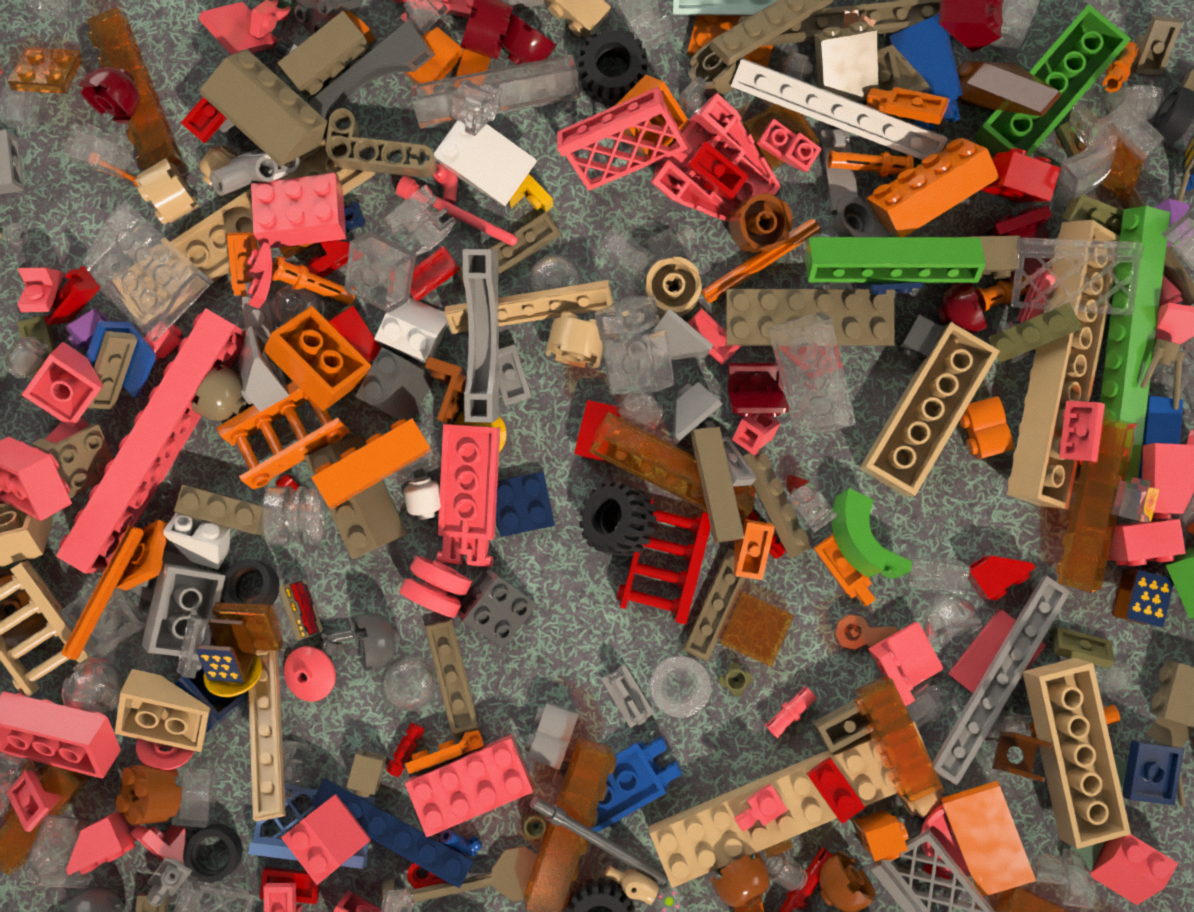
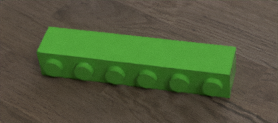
[805,237,986,283]

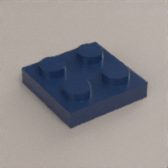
[496,471,555,537]
[1122,740,1184,805]

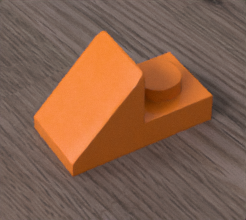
[734,519,775,580]

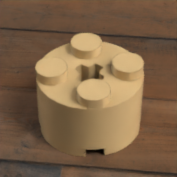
[135,157,200,225]
[645,257,702,317]
[545,312,607,368]

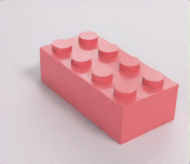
[0,691,121,779]
[405,733,535,838]

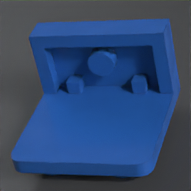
[86,321,156,398]

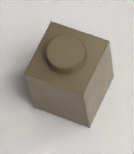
[347,750,388,797]

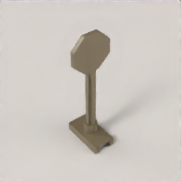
[382,845,545,912]

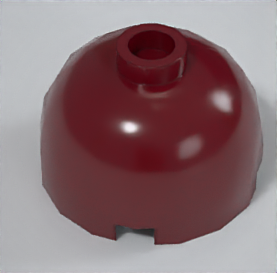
[501,13,557,67]
[79,66,140,124]
[937,283,987,334]

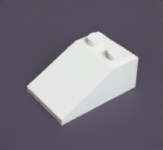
[434,111,537,206]

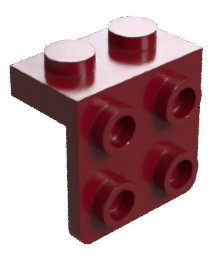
[987,205,1056,282]
[727,363,789,416]

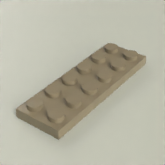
[726,289,895,346]

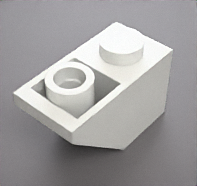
[163,512,230,569]

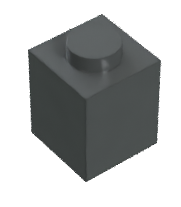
[897,315,944,361]

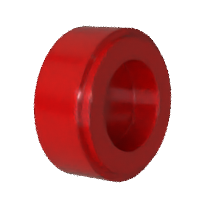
[921,863,951,890]

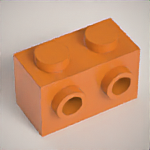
[853,809,909,861]

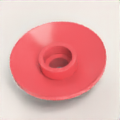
[284,646,336,702]
[136,739,195,771]

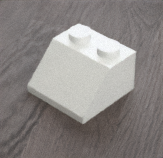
[374,294,449,364]

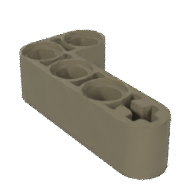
[326,108,438,178]

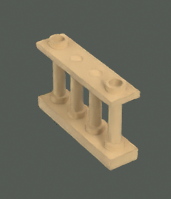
[0,560,94,697]

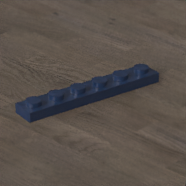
[310,778,474,888]

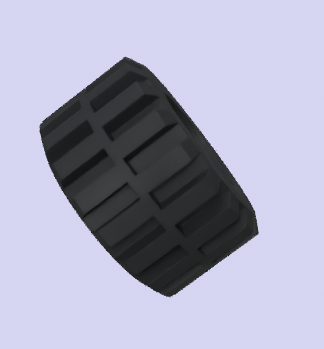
[578,27,648,106]
[579,481,657,557]
[565,878,635,912]

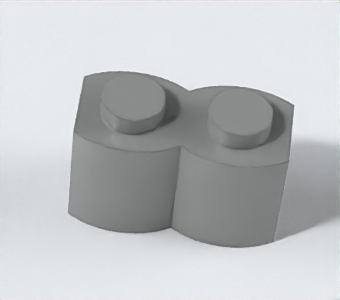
[524,702,579,770]

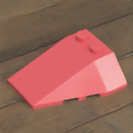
[651,93,781,223]

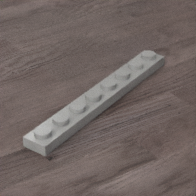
[929,576,1070,786]

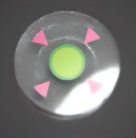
[655,884,683,912]

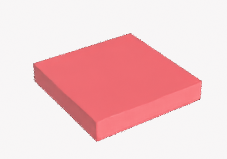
[199,2,278,55]

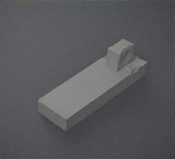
[820,128,858,213]

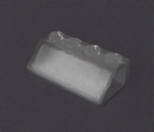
[768,311,856,433]

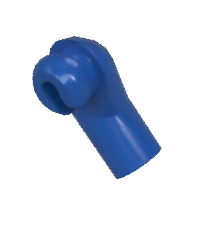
[440,829,482,856]

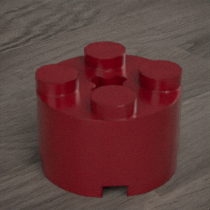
[460,0,513,60]

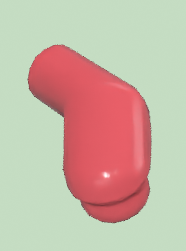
[432,164,458,204]

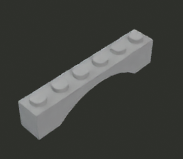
[463,249,499,423]

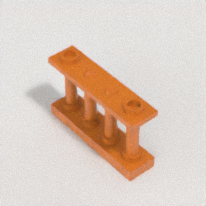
[216,382,350,490]

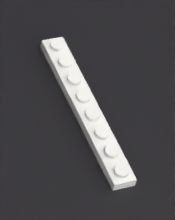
[731,58,948,160]

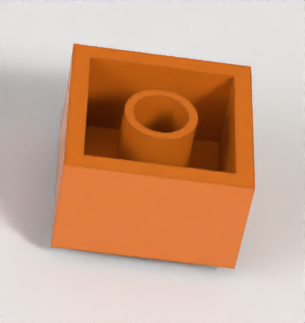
[615,75,690,157]

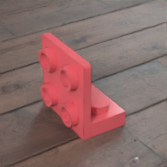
[1059,401,1105,463]
[868,621,943,706]

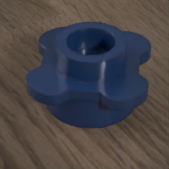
[344,202,365,233]

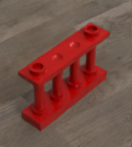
[616,499,711,625]

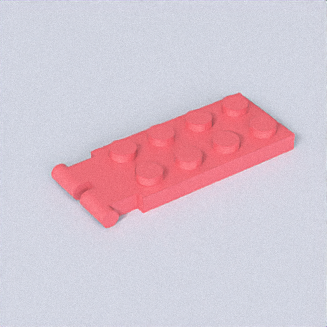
[437,424,501,567]

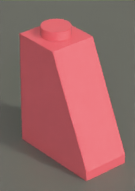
[1142,443,1194,519]

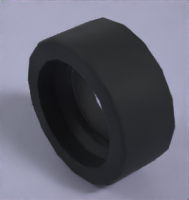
[1151,86,1194,143]
[222,559,280,615]
[183,824,243,883]

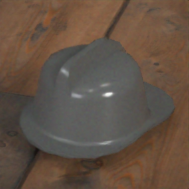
[834,195,889,237]

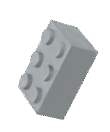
[141,562,225,659]

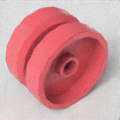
[399,555,472,618]

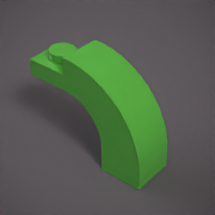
[831,488,913,579]

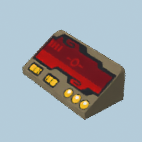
[278,580,323,641]

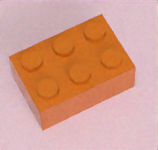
[263,306,371,411]

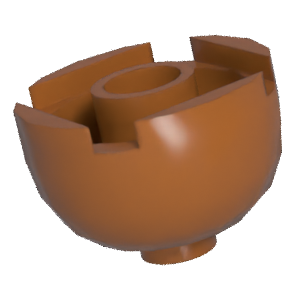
[820,850,876,912]
[710,852,770,910]

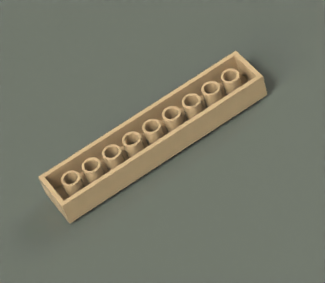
[1007,220,1120,510]
[648,717,938,888]

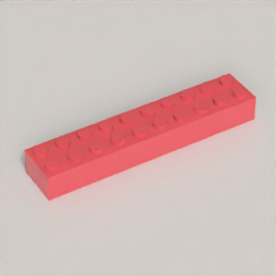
[56,308,246,574]

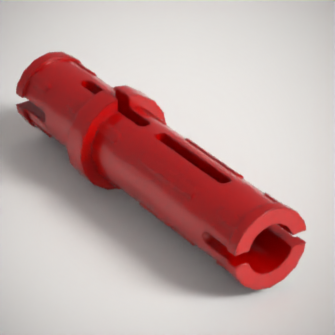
[778,846,833,912]

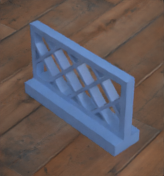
[248,785,376,869]

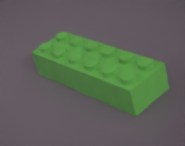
[972,4,1131,157]

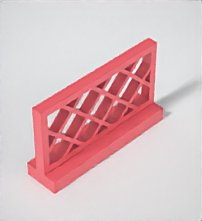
[557,86,688,191]

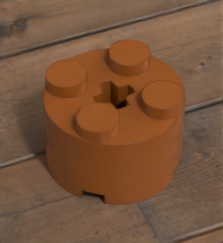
[729,193,793,253]
[116,765,182,825]

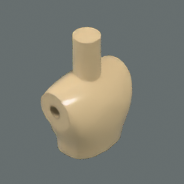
[604,865,659,905]

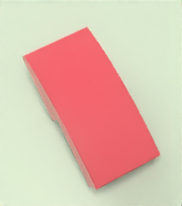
[756,119,822,173]
[247,242,272,309]

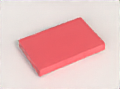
[948,609,1046,694]

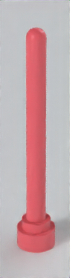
[396,175,518,246]

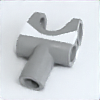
[210,148,300,196]

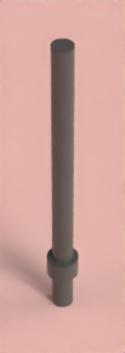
[530,796,668,885]

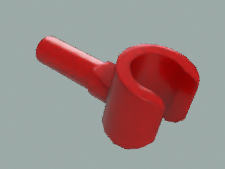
[275,474,315,501]

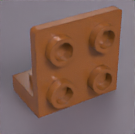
[425,356,467,424]

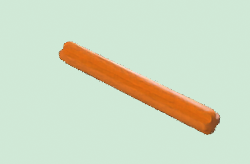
[701,219,820,303]
[62,525,144,660]

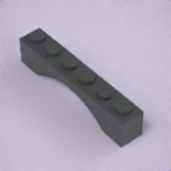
[307,20,436,141]

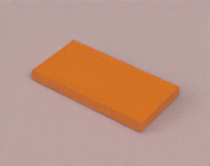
[941,780,1036,897]

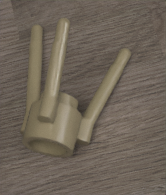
[1140,339,1185,410]

